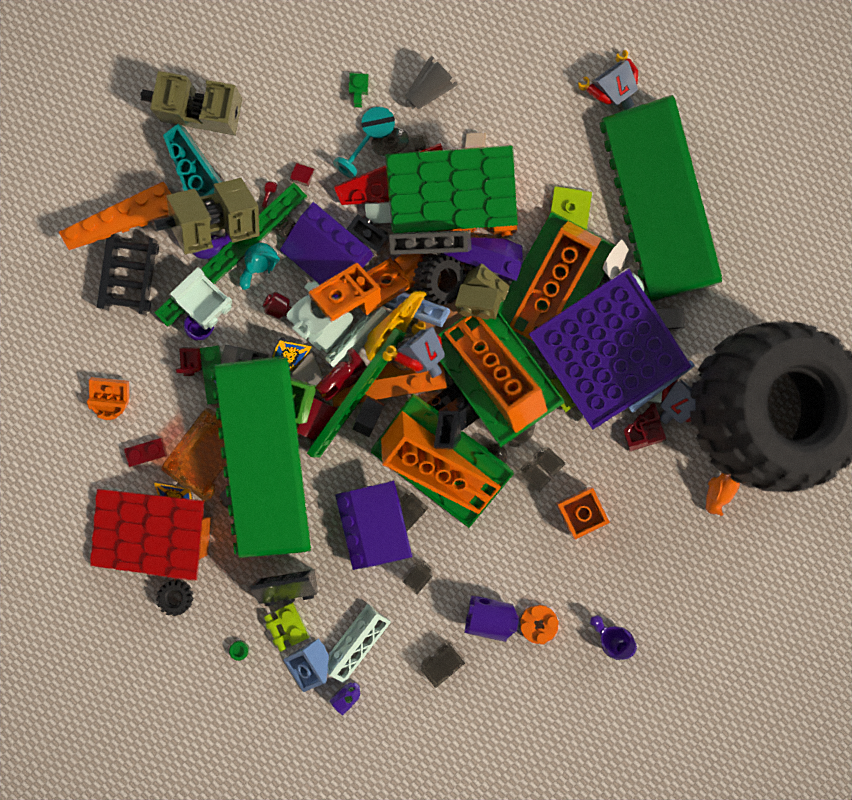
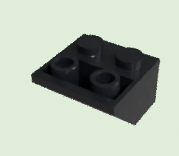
[427,383,479,431]

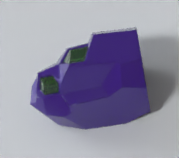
[330,683,361,715]

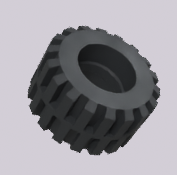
[413,254,465,305]

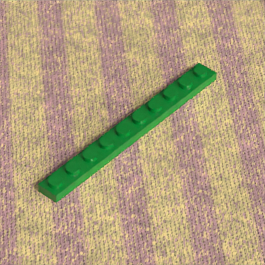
[154,183,308,327]

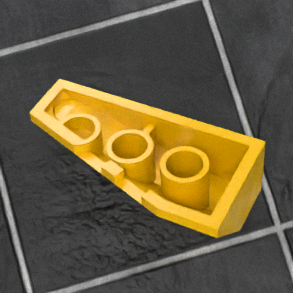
[364,291,427,360]

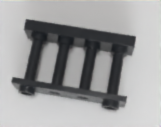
[96,233,159,316]

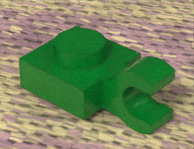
[349,73,369,108]

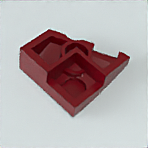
[297,398,338,440]
[623,403,666,452]

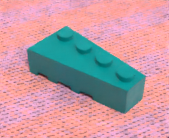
[163,124,222,197]

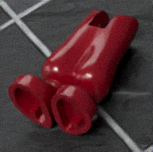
[316,348,367,401]

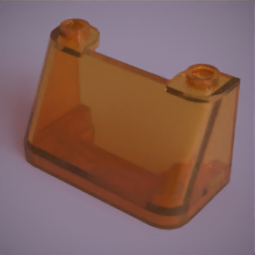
[161,408,226,502]

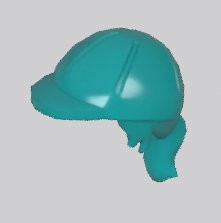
[239,243,280,290]

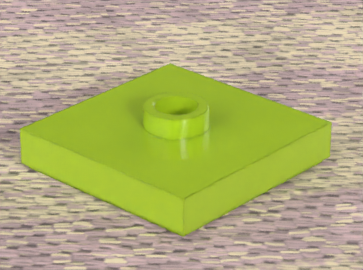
[550,186,592,229]

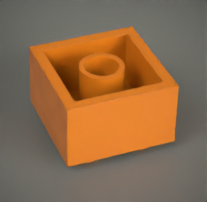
[555,487,610,540]

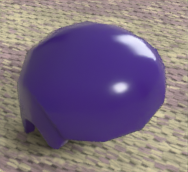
[183,316,214,341]

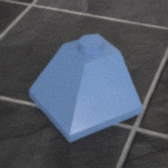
[283,639,329,692]

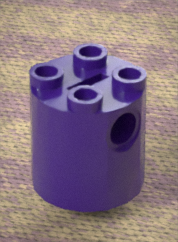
[464,595,519,642]

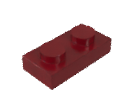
[124,438,167,467]

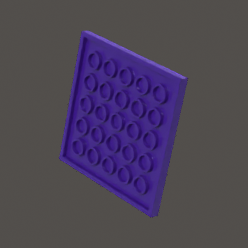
[529,268,692,430]

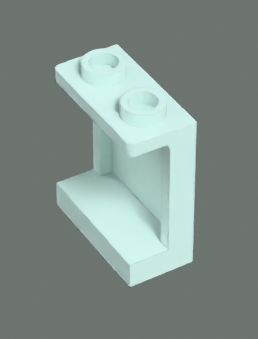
[170,267,232,330]

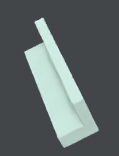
[324,306,389,367]
[327,604,391,683]

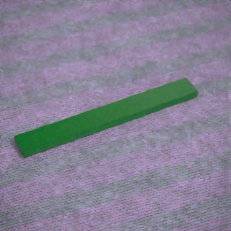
[307,328,407,458]

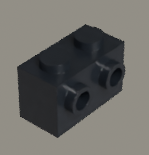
[346,214,389,256]

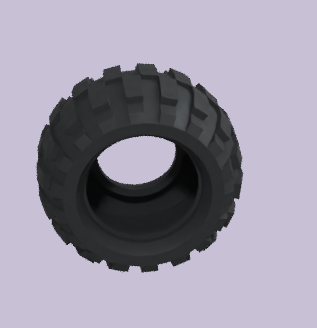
[690,320,852,493]

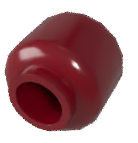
[262,292,292,320]

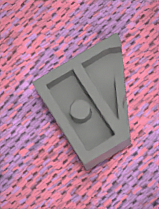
[290,352,324,391]

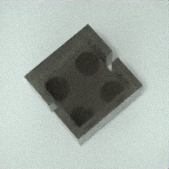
[519,447,566,492]

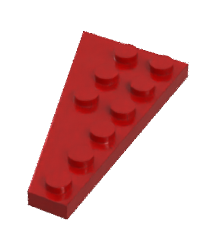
[334,143,443,205]

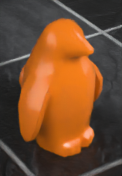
[706,473,740,516]

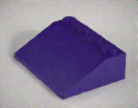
[280,202,374,298]
[335,481,413,570]

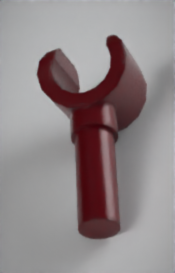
[261,182,277,208]

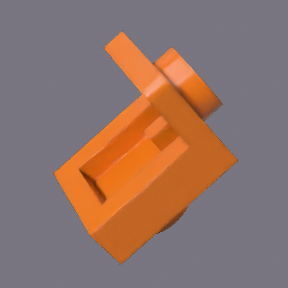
[489,225,517,237]

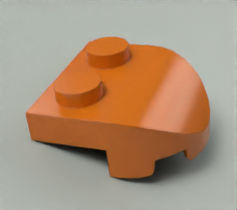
[87,377,129,420]

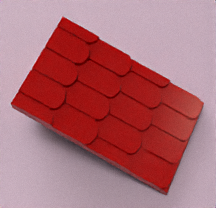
[90,489,211,581]

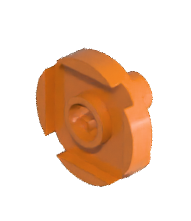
[520,605,559,644]

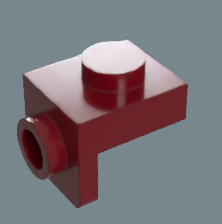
[176,347,202,376]

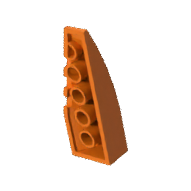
[332,361,447,407]

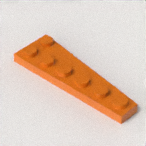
[59,181,171,250]

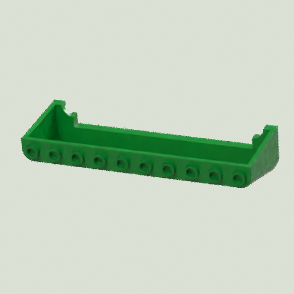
[599,95,722,302]
[211,356,311,558]

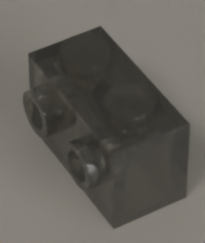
[399,492,429,531]

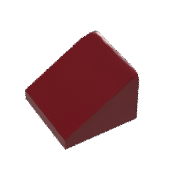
[289,163,315,187]

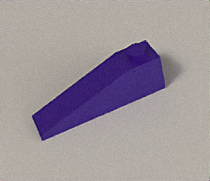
[440,237,523,281]

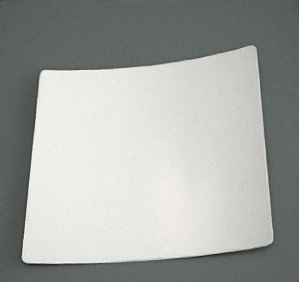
[603,240,632,279]

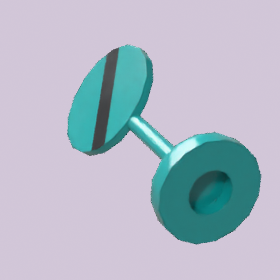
[333,107,395,179]

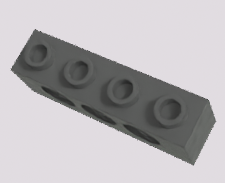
[389,230,471,255]

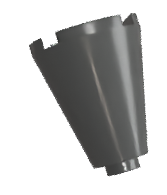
[405,55,458,110]

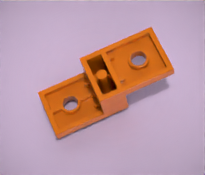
[309,258,413,322]

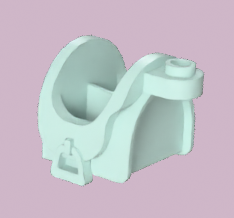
[287,281,353,353]

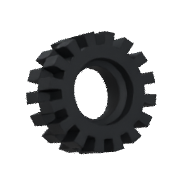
[156,579,194,616]

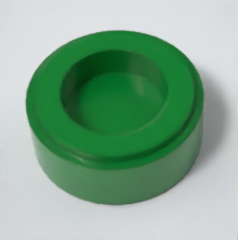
[229,640,249,661]

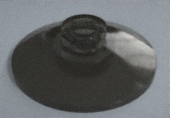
[371,128,409,156]

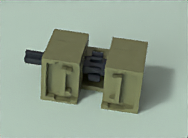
[140,71,243,136]
[152,177,260,255]

